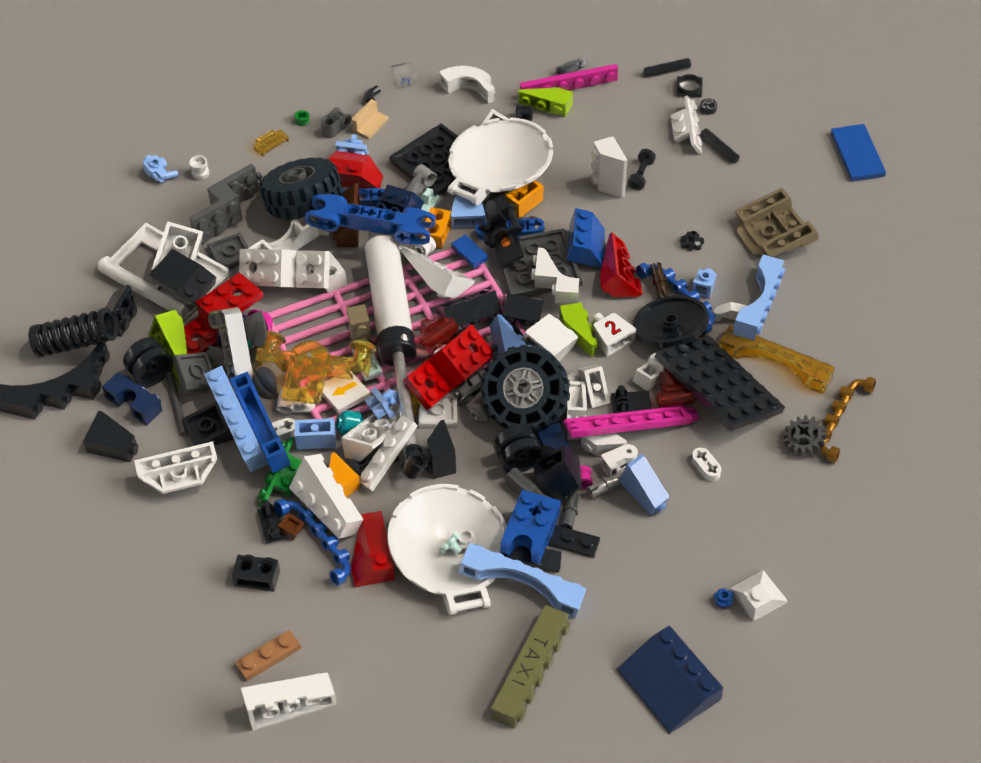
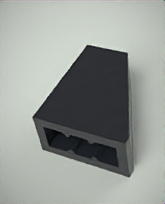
[83,410,138,462]

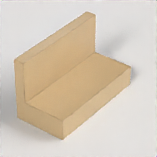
[351,99,389,139]

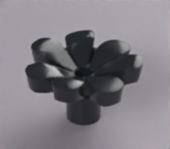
[680,231,704,251]

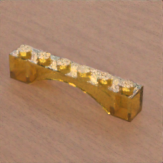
[719,325,835,395]

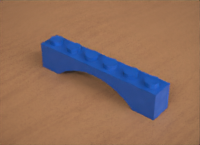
[230,371,291,473]

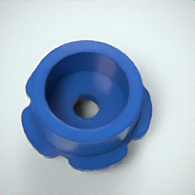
[713,588,734,608]

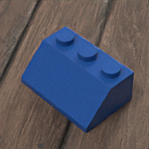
[567,208,605,268]

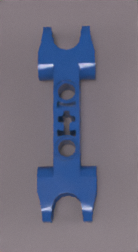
[305,194,436,245]

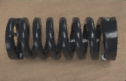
[28,307,117,358]

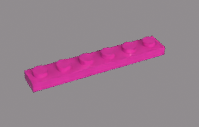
[520,64,618,90]

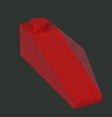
[600,232,642,297]
[351,511,395,588]

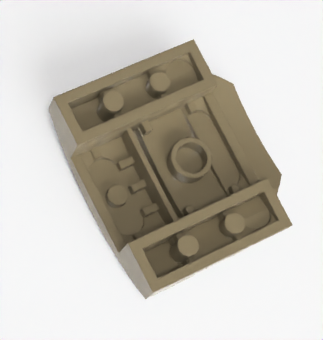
[735,187,819,257]

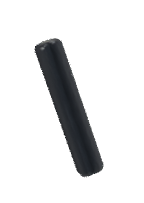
[643,58,691,77]
[701,128,740,164]

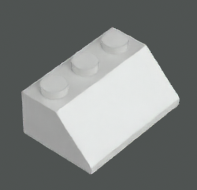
[590,136,627,198]

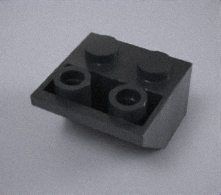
[104,285,137,337]
[533,446,582,500]

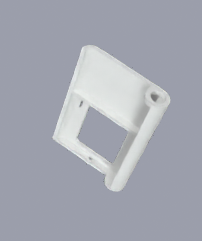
[98,223,228,320]

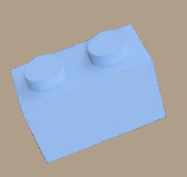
[295,418,336,450]

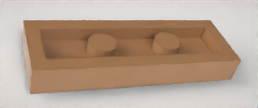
[235,629,301,681]

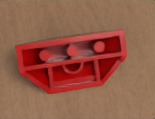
[326,151,383,189]

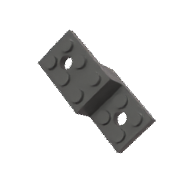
[189,163,259,244]

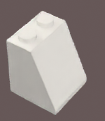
[523,314,578,362]

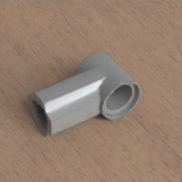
[406,164,437,197]

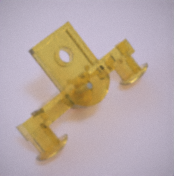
[255,331,377,404]

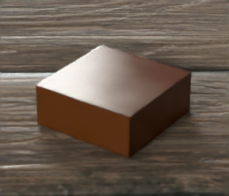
[277,513,305,540]

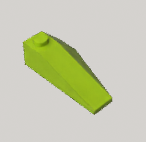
[148,310,187,386]

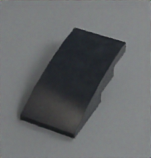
[182,401,268,446]

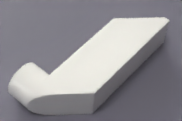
[713,302,748,322]

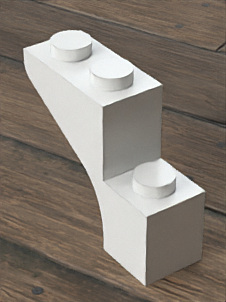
[531,248,579,304]

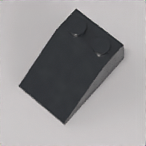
[148,249,216,311]

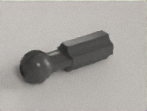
[504,468,551,498]

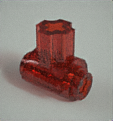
[418,316,459,351]
[656,369,697,408]

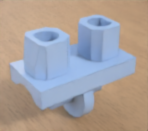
[335,134,369,155]
[365,387,399,420]

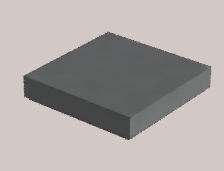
[207,232,249,270]
[172,352,213,393]

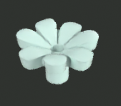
[439,531,462,554]

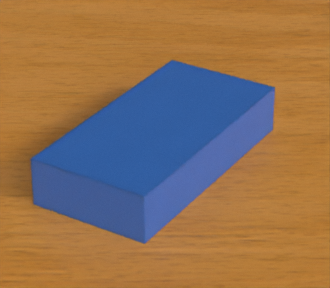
[451,234,488,268]

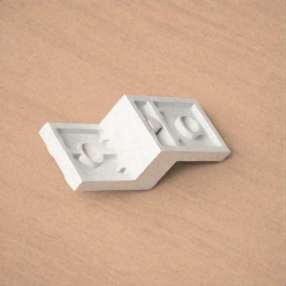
[239,249,330,289]

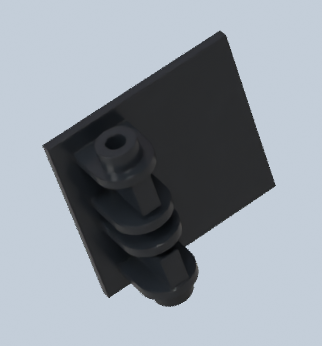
[611,385,652,413]

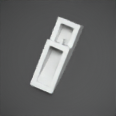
[633,348,670,391]
[566,381,587,440]

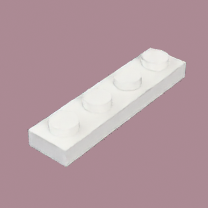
[359,415,418,491]

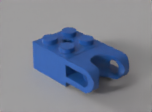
[500,490,561,564]

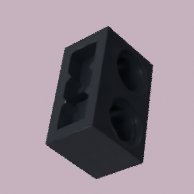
[232,554,280,592]

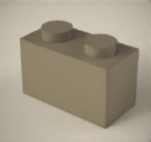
[346,304,372,349]

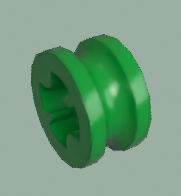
[294,110,310,126]

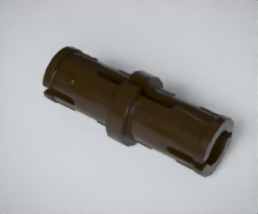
[650,262,670,299]

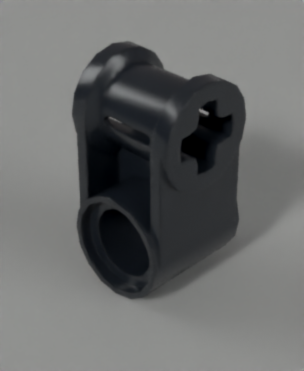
[516,105,533,122]

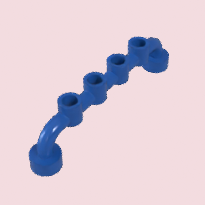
[636,263,715,335]
[274,499,351,586]

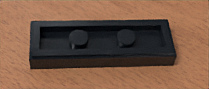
[499,543,562,573]

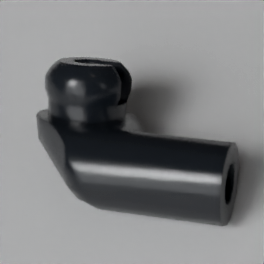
[363,85,381,103]

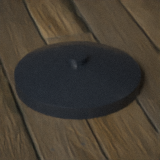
[633,295,709,348]

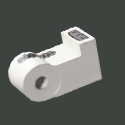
[600,444,638,477]

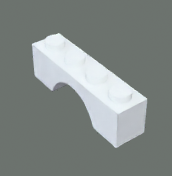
[248,217,319,268]

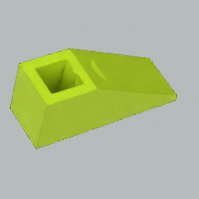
[518,87,573,117]
[559,302,597,357]

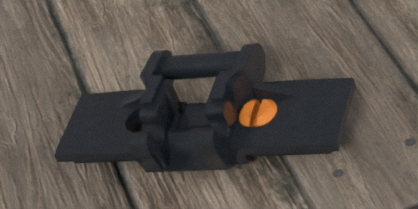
[479,193,524,268]

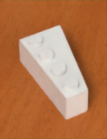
[289,454,363,538]

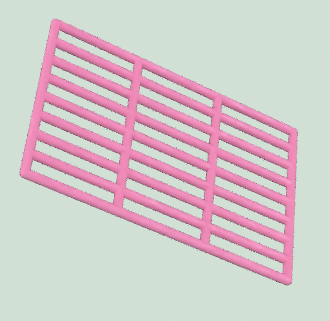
[268,248,526,424]

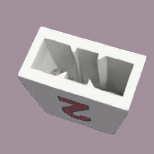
[592,313,636,357]

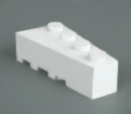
[241,672,337,731]

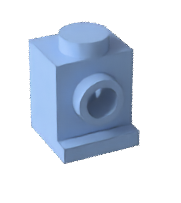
[692,268,717,298]

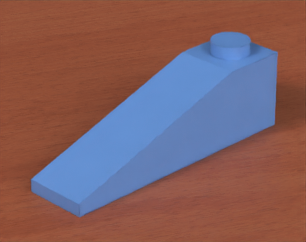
[490,314,532,358]

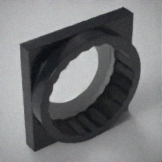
[677,74,703,97]

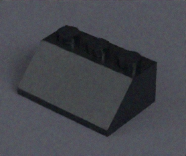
[434,289,502,332]

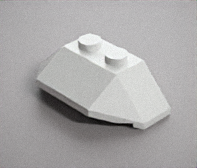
[134,442,217,494]

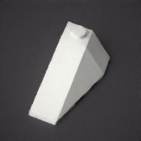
[401,247,475,299]
[341,403,401,462]

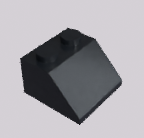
[501,293,544,326]
[424,420,456,479]

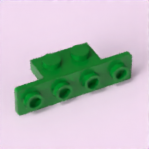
[257,436,302,507]

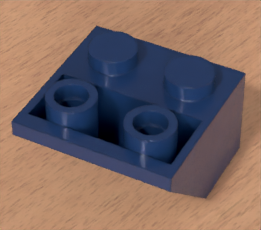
[375,184,424,213]

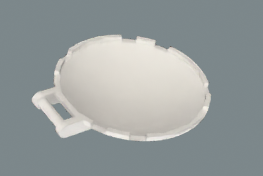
[447,118,553,205]
[387,484,507,615]

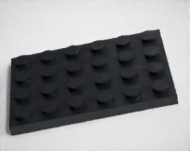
[654,335,785,431]

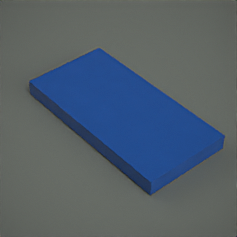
[831,124,886,181]

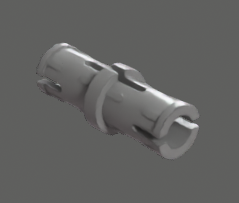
[586,471,623,498]

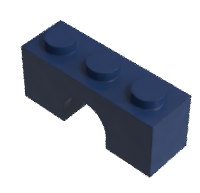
[102,372,163,426]

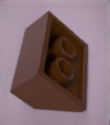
[333,183,361,247]

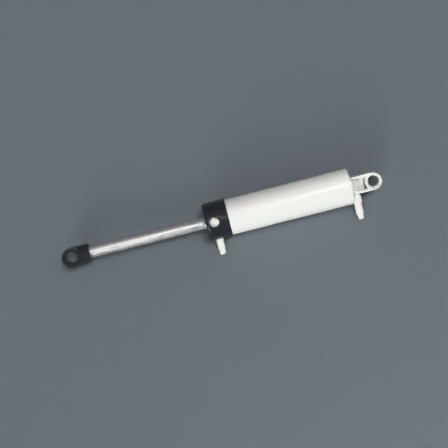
[365,232,429,479]

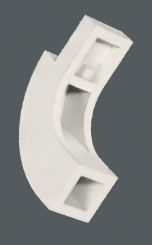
[439,66,495,104]

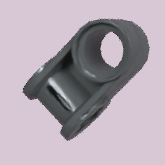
[321,107,352,138]

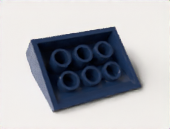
[617,625,723,734]

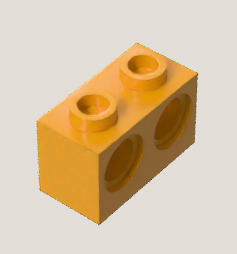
[419,207,452,249]

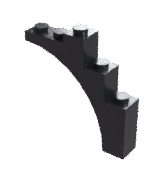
[0,342,110,420]

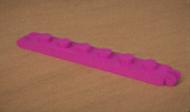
[563,405,700,438]

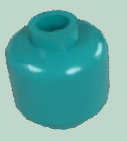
[336,410,365,435]

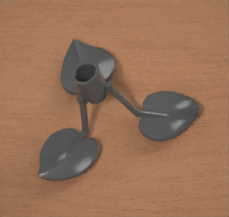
[206,311,279,399]

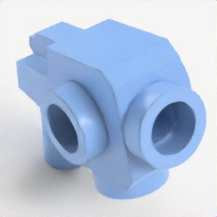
[142,155,179,183]

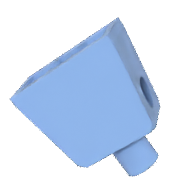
[451,190,485,229]

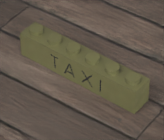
[491,605,571,728]

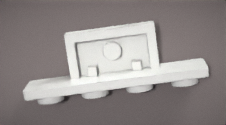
[671,96,703,154]

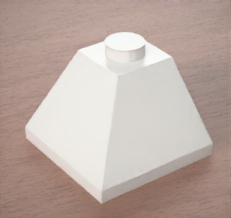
[729,570,788,621]

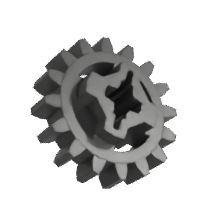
[783,415,827,457]

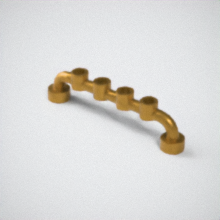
[817,377,876,463]

